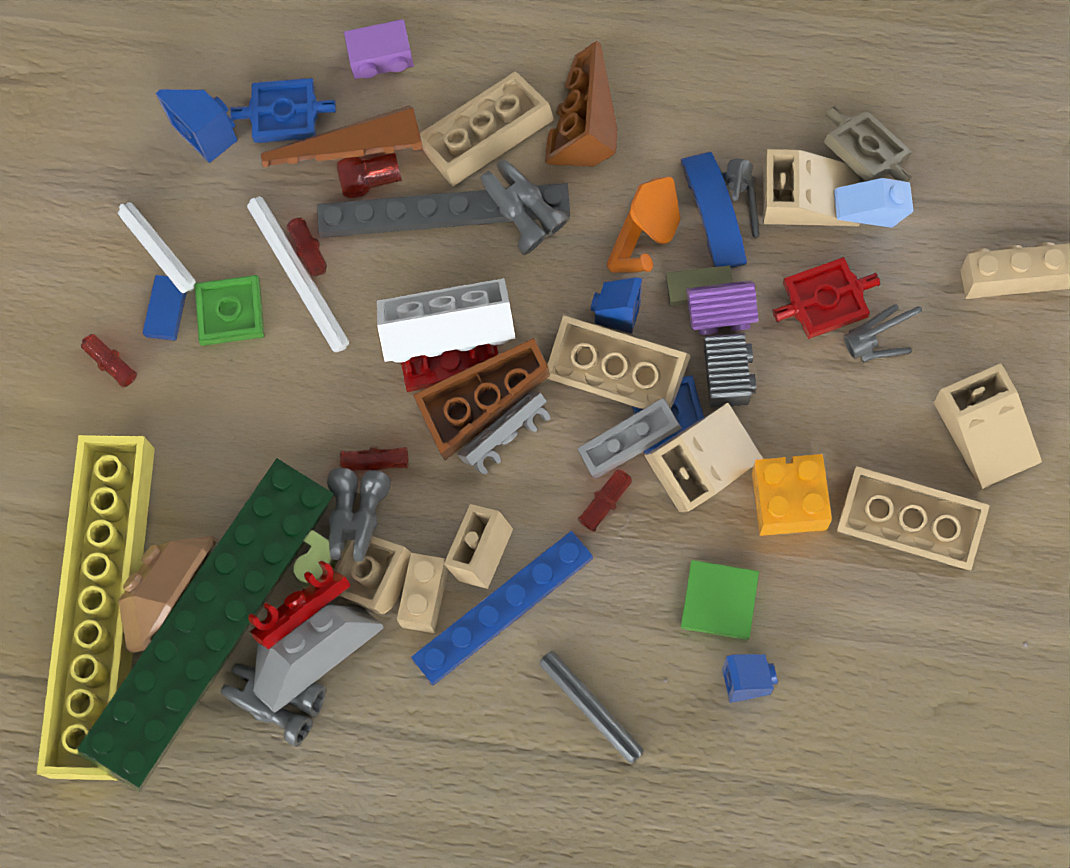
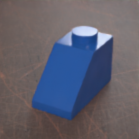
[590,277,642,333]
[722,654,778,703]

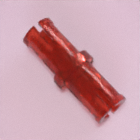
[340,446,409,471]

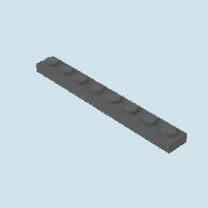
[318,183,570,238]

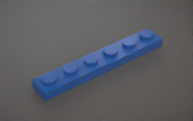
[411,531,593,686]

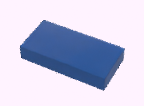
[143,275,187,341]

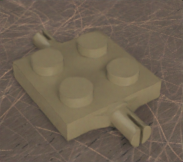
[824,106,912,182]

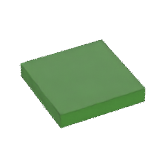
[195,275,265,346]
[681,560,759,640]

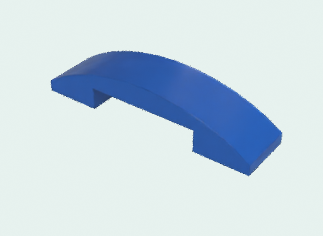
[681,152,747,268]

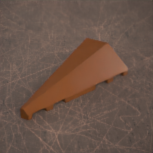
[260,105,423,167]

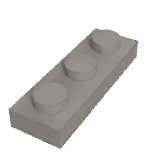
[578,398,682,479]

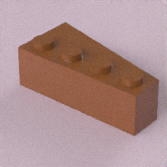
[413,338,550,461]

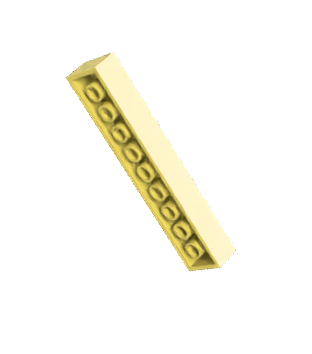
[37,435,155,780]

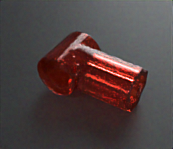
[336,153,402,198]

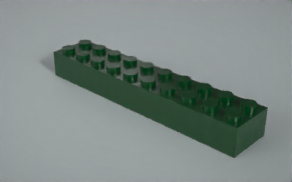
[77,458,334,793]

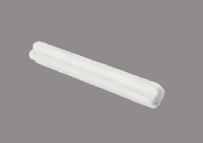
[118,202,196,293]

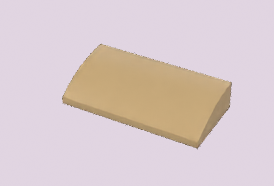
[420,71,554,187]
[547,315,691,409]
[837,466,990,571]

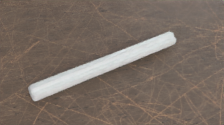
[247,197,349,352]

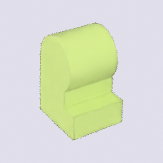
[294,530,338,588]

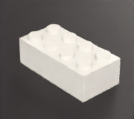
[377,278,515,362]

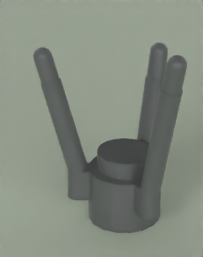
[722,158,759,238]
[844,304,922,363]

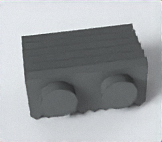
[704,333,756,408]

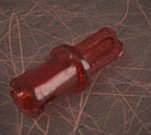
[286,217,327,277]
[81,334,137,388]
[577,470,632,532]

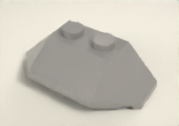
[253,604,384,713]

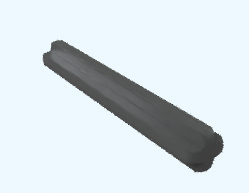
[540,651,644,764]

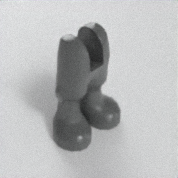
[480,159,570,255]
[327,468,391,562]
[220,663,326,747]

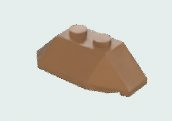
[118,536,218,653]

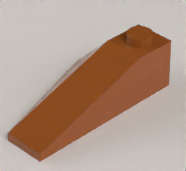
[545,41,618,167]

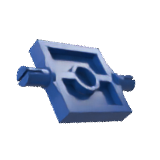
[230,78,336,143]

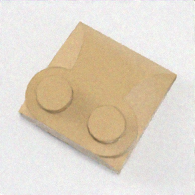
[333,536,411,614]

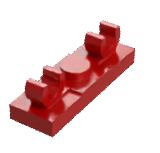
[401,343,499,392]
[248,560,351,649]

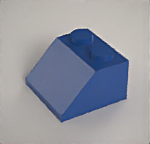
[155,89,238,164]

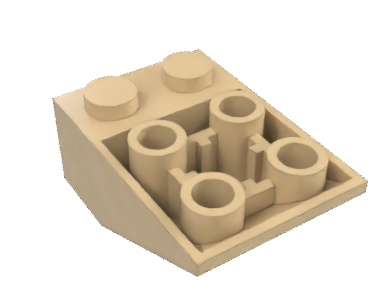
[763,149,860,226]
[933,363,1042,489]
[644,403,763,512]

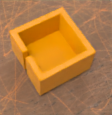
[752,454,832,536]

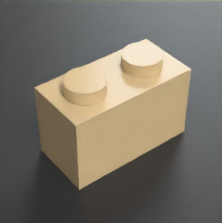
[444,504,513,589]
[397,553,448,634]

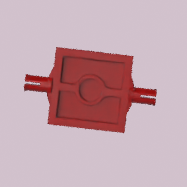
[772,257,880,339]

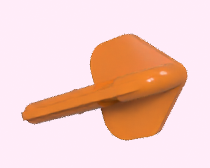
[607,177,680,273]

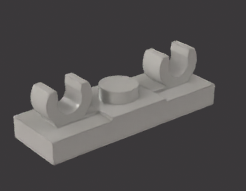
[457,391,550,475]

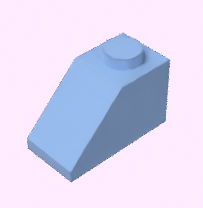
[834,178,914,228]

